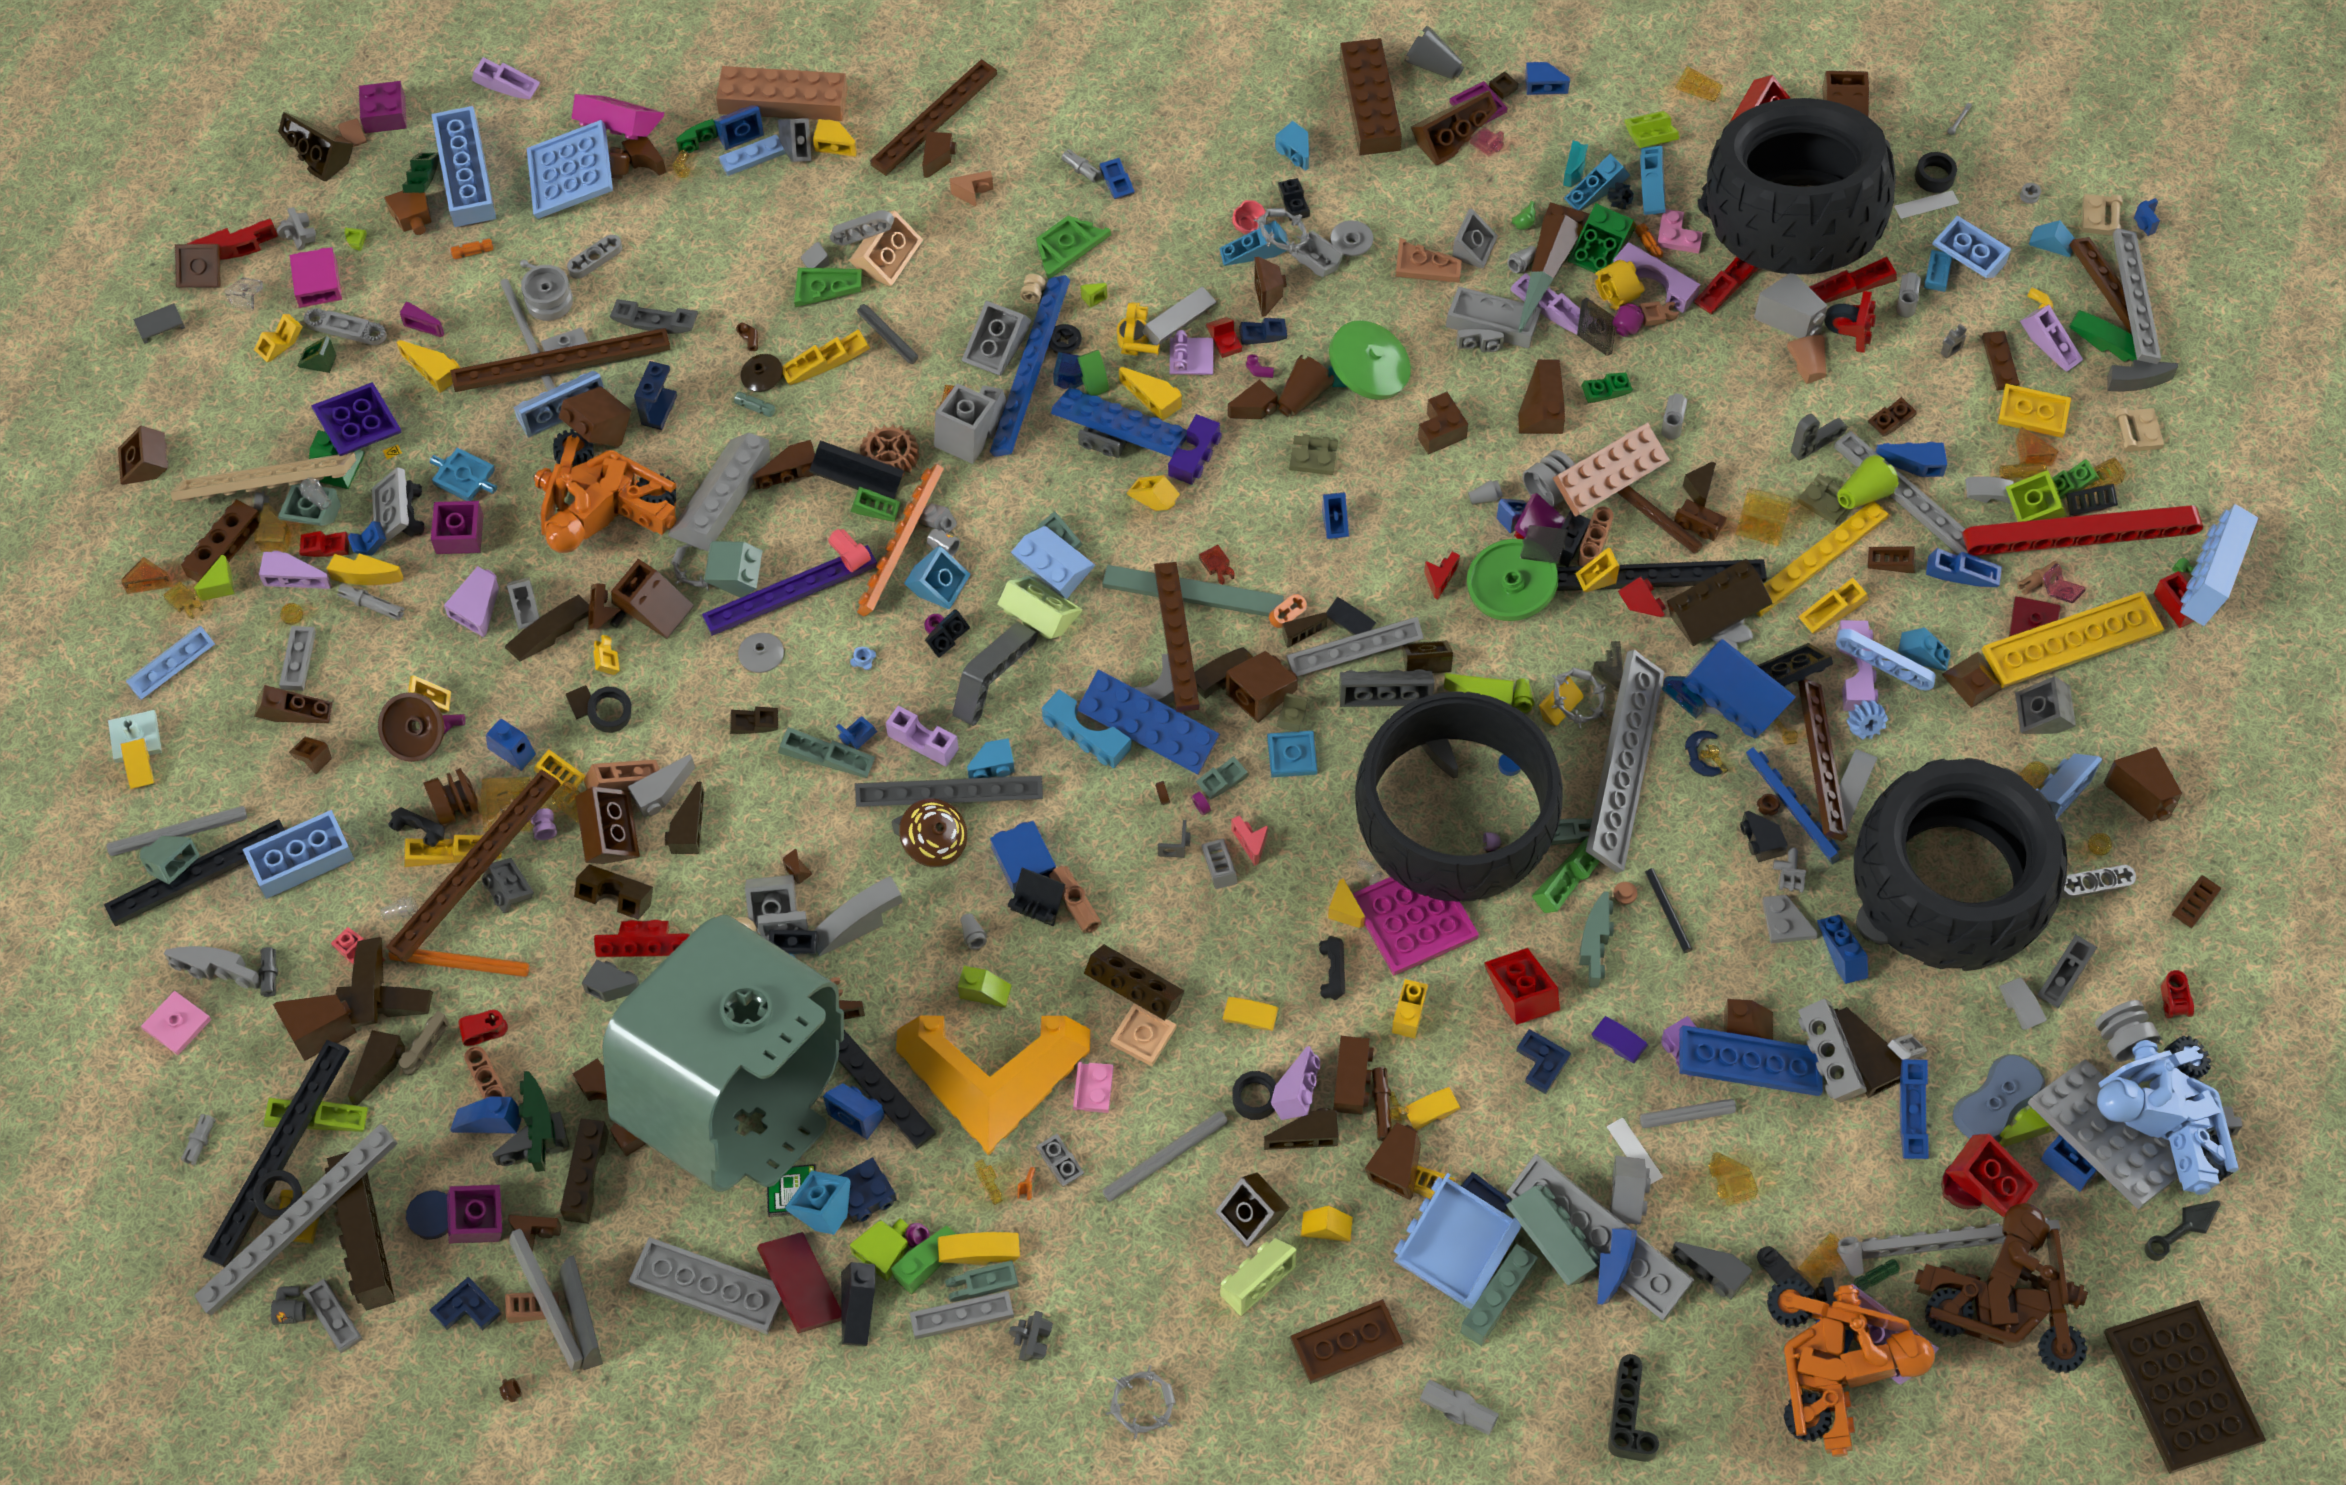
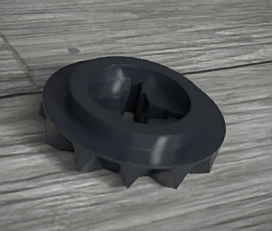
[1048,324,1082,355]

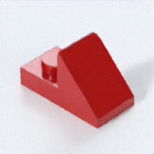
[1206,317,1242,358]
[1424,551,1460,600]

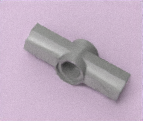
[1420,1380,1499,1435]

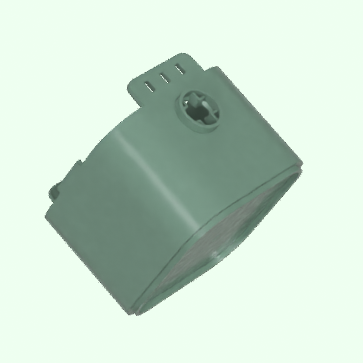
[602,915,844,1192]

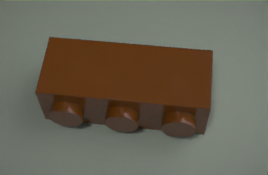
[1333,1035,1374,1115]

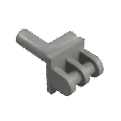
[1773,848,1806,893]

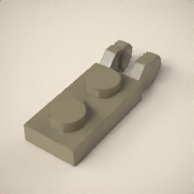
[398,1011,450,1076]

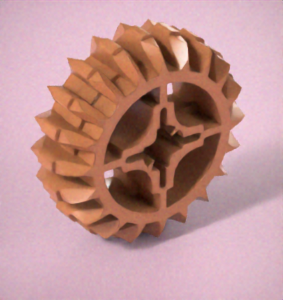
[860,424,919,477]

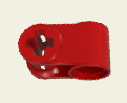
[2160,970,2194,1019]
[458,1009,508,1046]

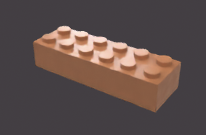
[716,66,848,121]

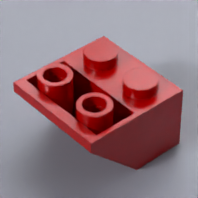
[2153,571,2194,628]

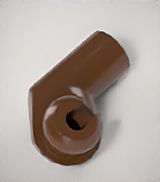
[736,322,758,351]

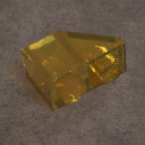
[254,503,292,553]
[1708,1152,1758,1207]

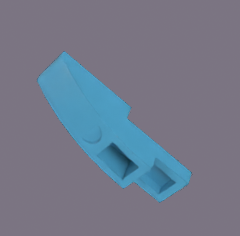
[1640,146,1666,215]

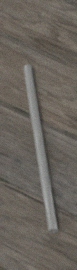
[500,279,555,391]

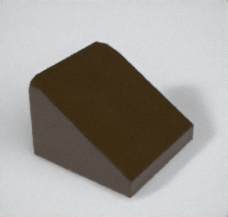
[566,685,598,720]

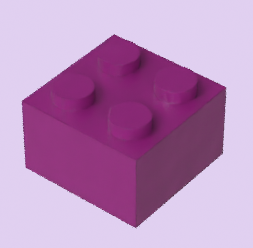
[359,81,407,134]
[431,501,484,554]
[447,1185,502,1244]

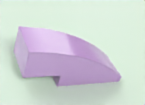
[472,57,540,99]

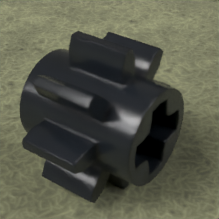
[1607,182,1634,209]

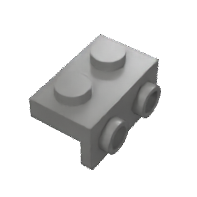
[1291,231,1343,277]
[758,911,809,941]

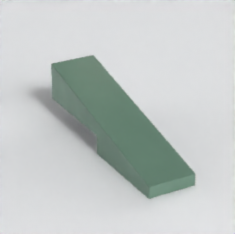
[778,727,875,778]

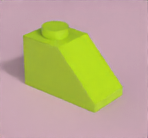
[958,965,1012,1008]

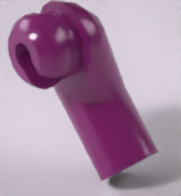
[1245,354,1274,378]

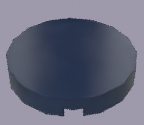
[406,1190,448,1240]

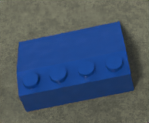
[1682,639,1796,739]

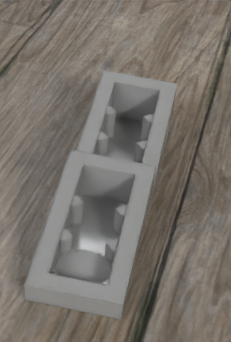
[1142,286,1216,345]

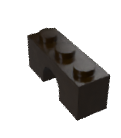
[574,864,653,920]

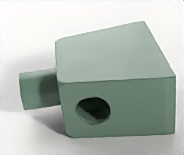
[140,836,200,884]

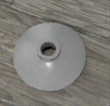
[1330,220,1373,256]
[738,633,784,673]

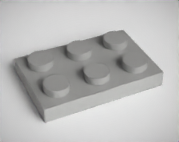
[372,467,409,546]

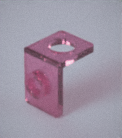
[2043,563,2086,603]

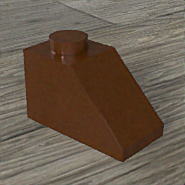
[922,132,957,178]
[1228,379,1278,420]

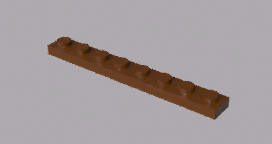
[870,59,997,176]
[1154,562,1200,712]
[1798,678,1848,842]

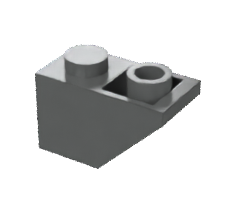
[582,959,640,1002]

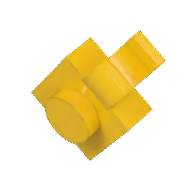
[593,635,620,675]

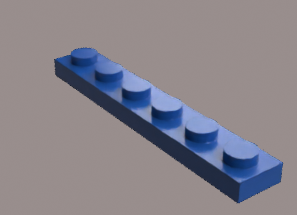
[1746,747,1840,865]

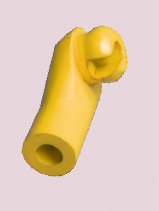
[2027,287,2054,309]

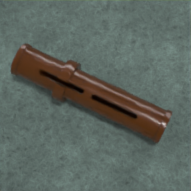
[1372,1067,1392,1142]

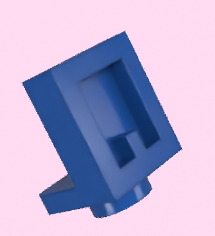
[348,521,387,556]

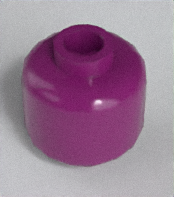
[1612,303,1644,337]

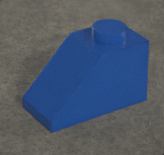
[1525,62,1570,95]

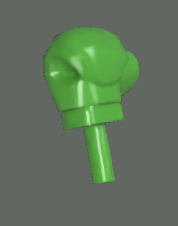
[1512,201,1536,230]

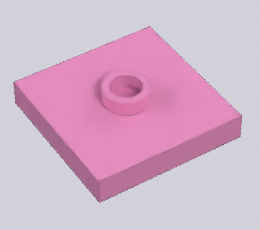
[141,991,212,1055]

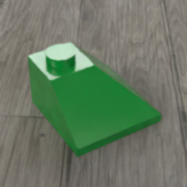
[307,430,365,489]

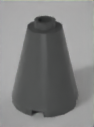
[1404,26,1464,79]

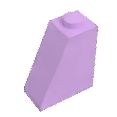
[444,566,499,637]

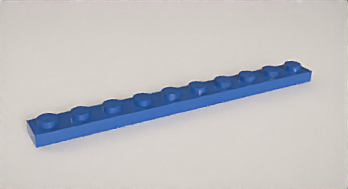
[990,275,1070,457]

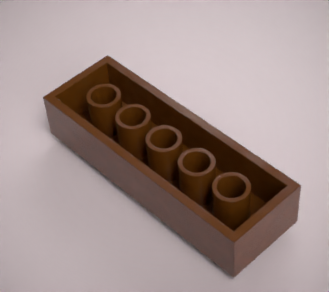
[1339,38,1402,156]

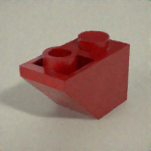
[1618,577,1667,617]

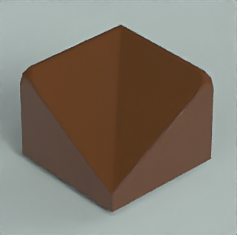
[783,849,812,884]

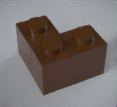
[1418,392,1468,455]

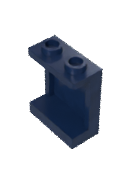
[634,361,677,430]

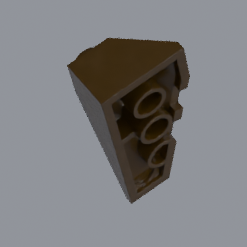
[278,112,354,181]

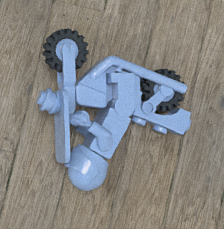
[2097,1036,2239,1195]

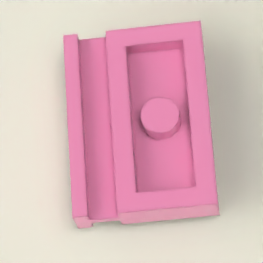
[1073,1062,1114,1113]

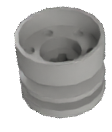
[1522,450,1575,507]
[2095,1000,2161,1062]

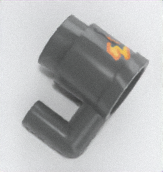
[271,1286,306,1325]

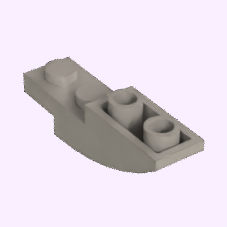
[164,946,261,989]

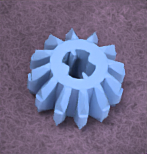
[1846,700,1888,740]

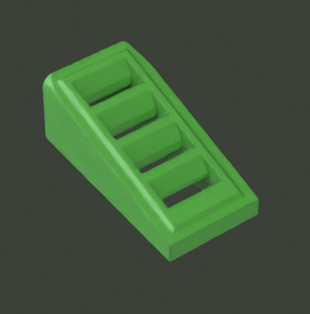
[850,487,901,522]

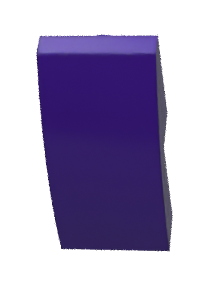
[1591,1016,1648,1063]

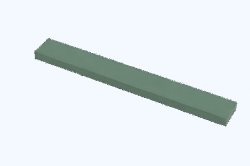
[1102,565,1284,618]

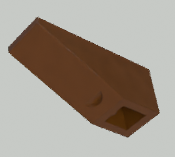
[753,440,815,490]
[254,685,333,723]

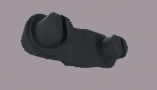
[402,480,425,537]
[388,807,445,847]
[1319,936,1345,1000]
[1757,1246,1816,1299]

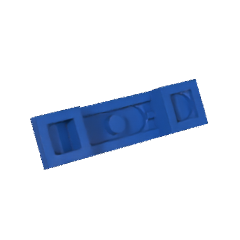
[1900,1059,1929,1159]

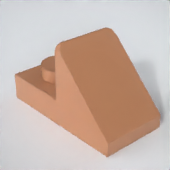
[949,170,993,206]

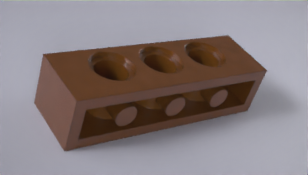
[181,499,263,582]

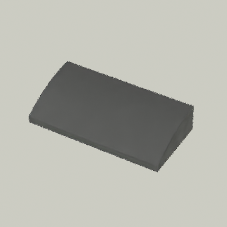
[559,1255,603,1370]

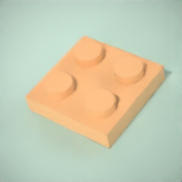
[1110,1003,1176,1067]

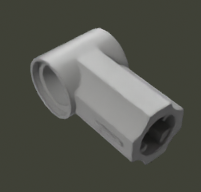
[1896,272,1921,317]
[1661,393,1688,439]

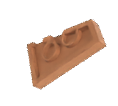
[1395,238,1462,283]

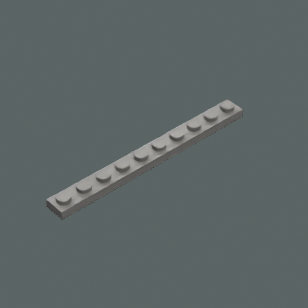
[194,1124,398,1316]

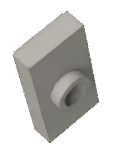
[541,327,588,352]
[1887,1034,1927,1060]

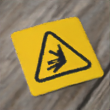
[383,444,402,459]

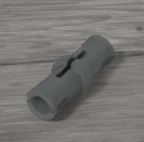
[258,947,278,997]

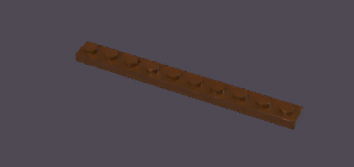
[450,328,671,392]
[386,769,561,963]

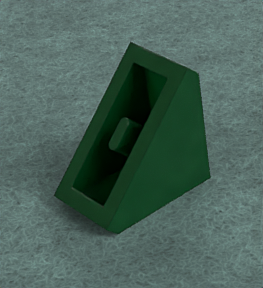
[297,336,337,373]

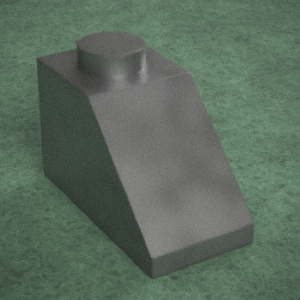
[778,118,812,162]

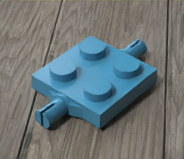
[430,448,497,501]

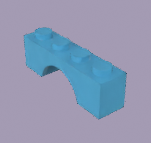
[1042,689,1131,768]

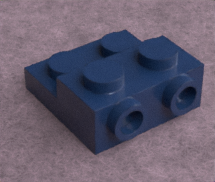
[838,1157,897,1224]

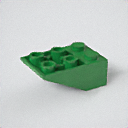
[1568,203,1637,273]

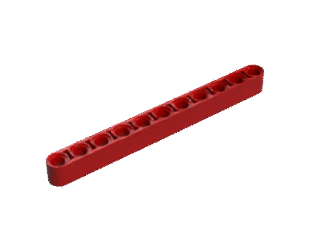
[1962,505,2204,556]

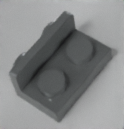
[482,858,534,913]

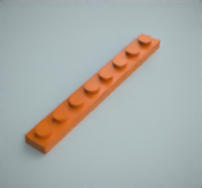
[857,464,944,617]

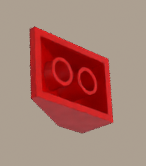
[1484,948,1560,1025]
[1946,1134,2039,1217]

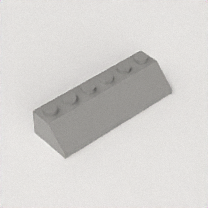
[668,433,770,551]

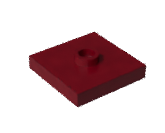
[2008,596,2061,637]

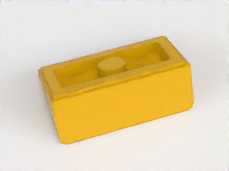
[1539,676,1584,726]

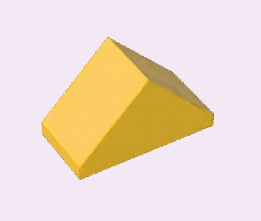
[1575,548,1620,592]
[408,675,451,713]
[1328,878,1365,928]
[1301,1205,1353,1242]

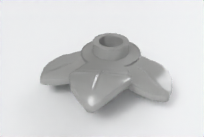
[1710,619,1753,650]

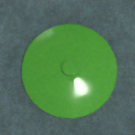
[1329,320,1411,400]
[1467,539,1558,621]

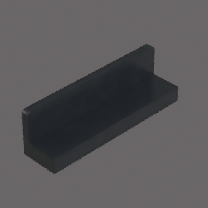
[809,440,904,499]

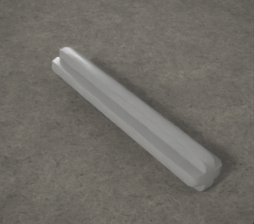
[1640,1099,1736,1128]

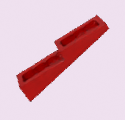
[1809,256,1897,303]
[1694,257,1759,315]

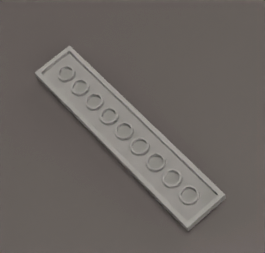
[1586,650,1664,873]

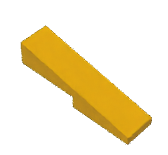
[404,835,501,867]

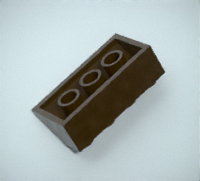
[1667,559,1773,646]

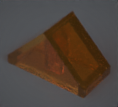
[2015,427,2059,467]
[121,557,173,594]

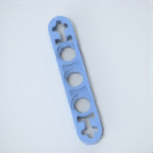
[1836,629,1936,691]

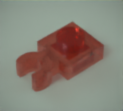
[1199,545,1235,585]

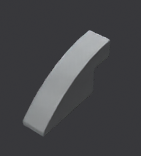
[814,876,903,957]

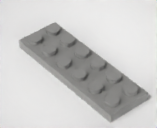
[628,1237,782,1335]

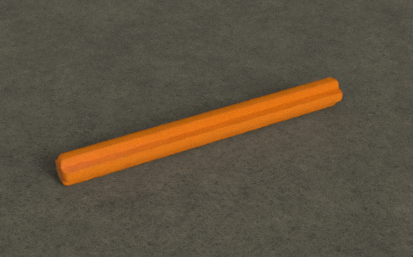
[388,949,529,977]

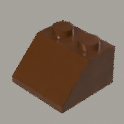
[118,425,168,485]

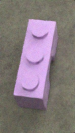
[886,706,959,767]

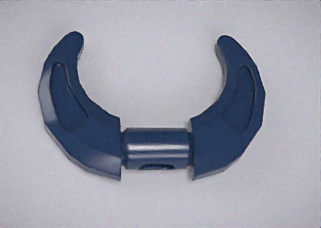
[1685,730,1726,777]

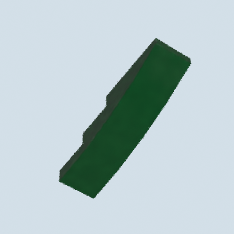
[402,152,439,193]

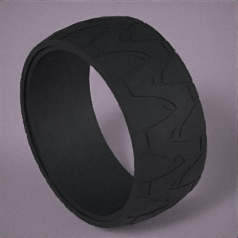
[1355,691,1563,902]

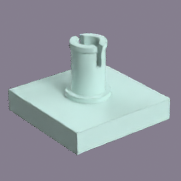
[108,710,162,763]

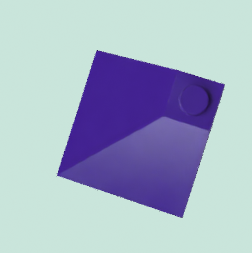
[311,382,402,456]

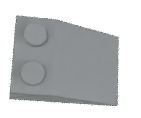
[961,301,1032,376]

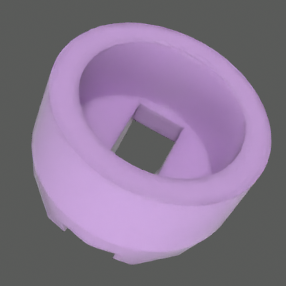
[1483,832,1501,851]

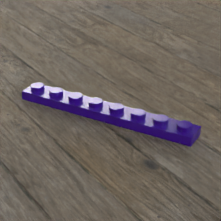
[702,545,877,636]

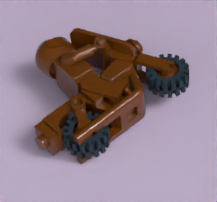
[1914,1203,2088,1374]

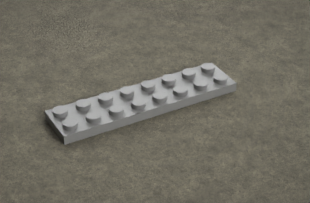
[1506,1154,1694,1320]

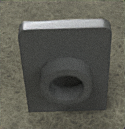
[1158,820,1191,858]

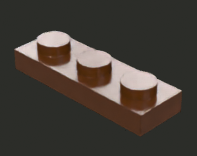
[1982,331,2020,391]

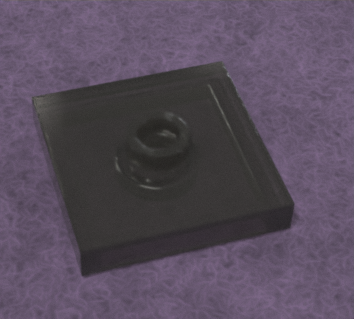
[1577,298,1616,356]

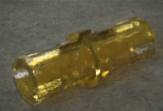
[1999,462,2047,480]

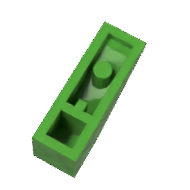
[891,1225,956,1295]

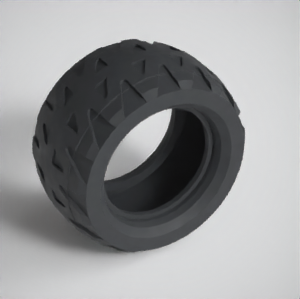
[1706,98,1896,275]
[1854,758,2067,971]

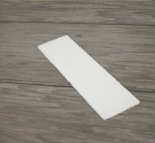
[1894,191,1959,219]
[1607,1118,1663,1184]

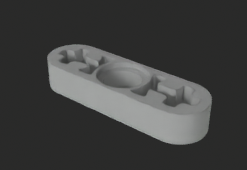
[567,235,622,279]

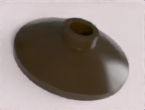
[740,354,783,392]

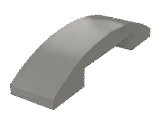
[1839,749,1878,829]

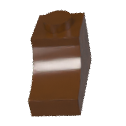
[621,136,666,176]

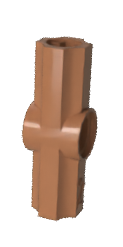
[1049,866,1102,933]

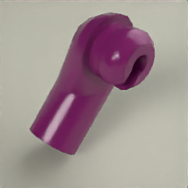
[442,714,466,734]

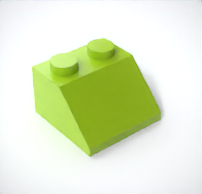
[2005,470,2067,522]

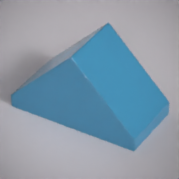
[2029,220,2075,257]

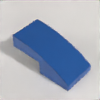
[1099,158,1135,199]

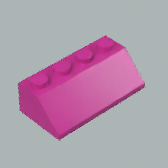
[571,94,665,140]

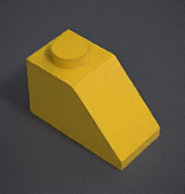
[813,119,857,157]
[1127,475,1180,511]

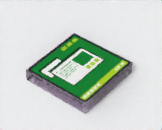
[767,1164,816,1217]

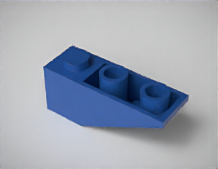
[1875,442,1948,477]
[1817,915,1868,984]

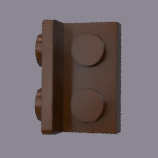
[1674,499,1727,541]

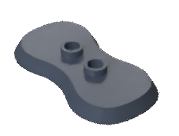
[1953,1054,2046,1142]

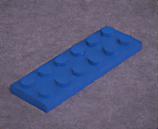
[1051,388,1187,457]
[1077,669,1220,775]
[1679,1025,1823,1096]

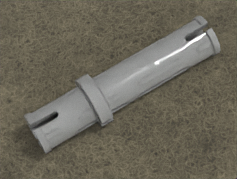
[338,583,405,621]

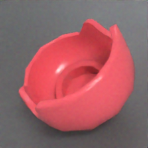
[1232,200,1266,235]

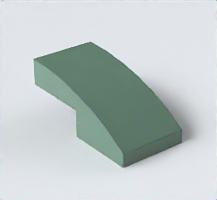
[1196,756,1249,799]

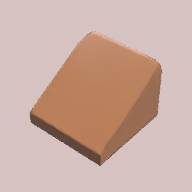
[338,118,367,147]

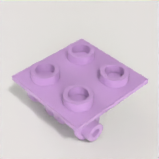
[1170,330,1213,375]

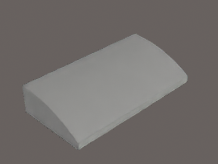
[1446,286,1542,349]

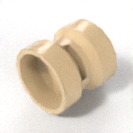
[1020,274,1046,304]

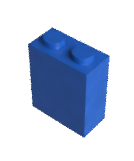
[990,821,1056,894]

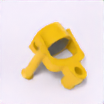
[1117,302,1160,356]

